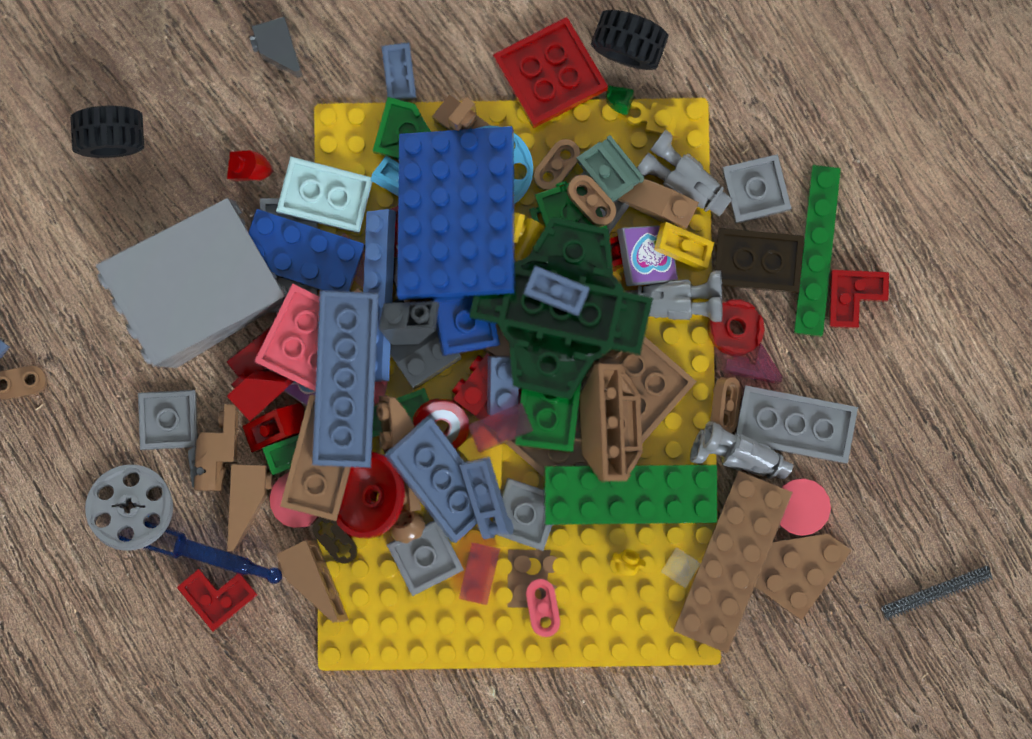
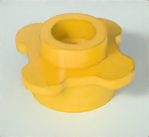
[612,549,646,576]

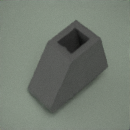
[379,302,439,345]

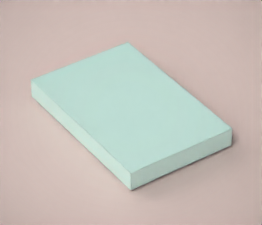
[276,156,372,234]

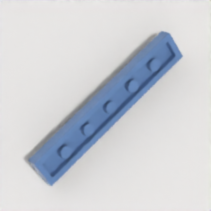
[363,209,396,382]

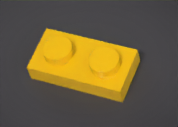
[654,222,714,271]

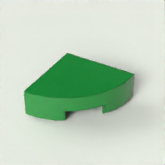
[606,85,634,115]

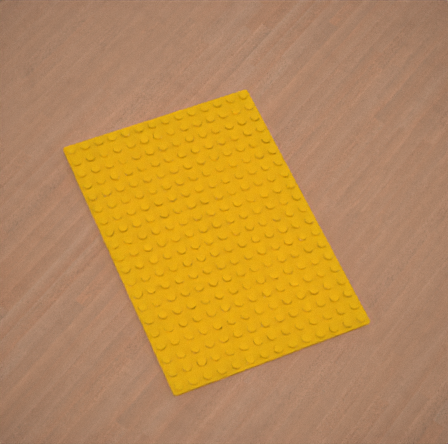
[314,98,721,671]

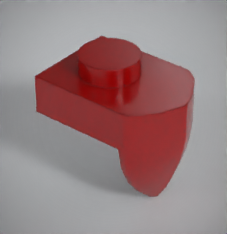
[227,150,274,181]

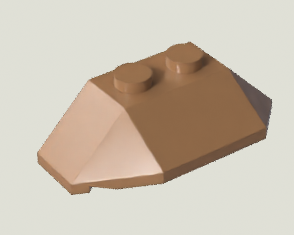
[580,364,643,481]

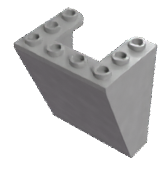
[96,198,288,368]

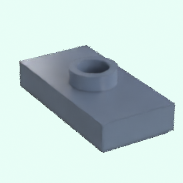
[382,42,417,101]

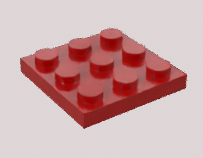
[493,17,608,129]

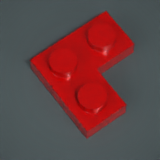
[829,270,889,329]
[177,569,258,632]

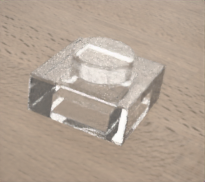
[661,548,701,588]

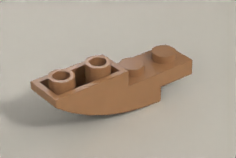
[377,395,421,512]

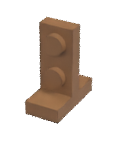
[432,94,491,131]

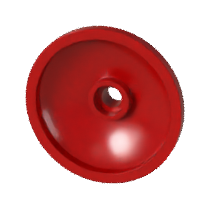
[336,452,405,539]

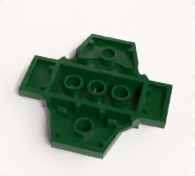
[469,217,653,400]

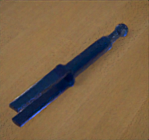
[119,521,283,584]

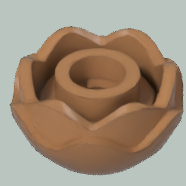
[390,510,425,544]

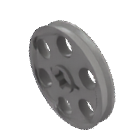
[85,465,173,551]

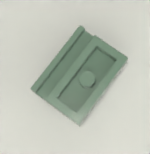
[576,135,644,202]

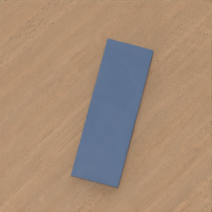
[312,290,379,468]

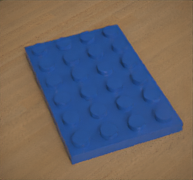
[397,126,515,300]

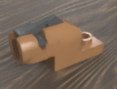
[188,404,239,491]

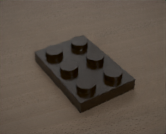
[714,228,804,293]

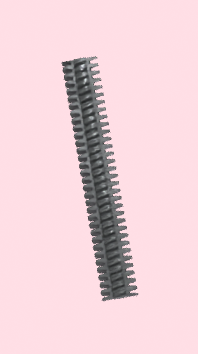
[881,565,993,621]

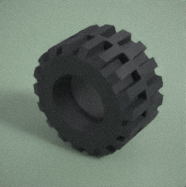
[591,10,669,70]
[70,106,144,158]

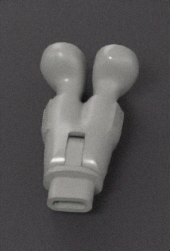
[637,129,732,217]
[626,270,723,322]
[690,421,793,480]

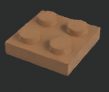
[508,550,557,607]

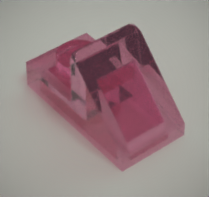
[723,343,782,385]

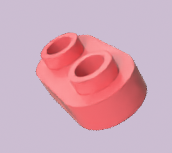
[526,579,560,637]

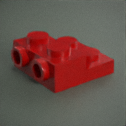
[452,353,522,433]

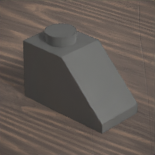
[249,17,303,78]

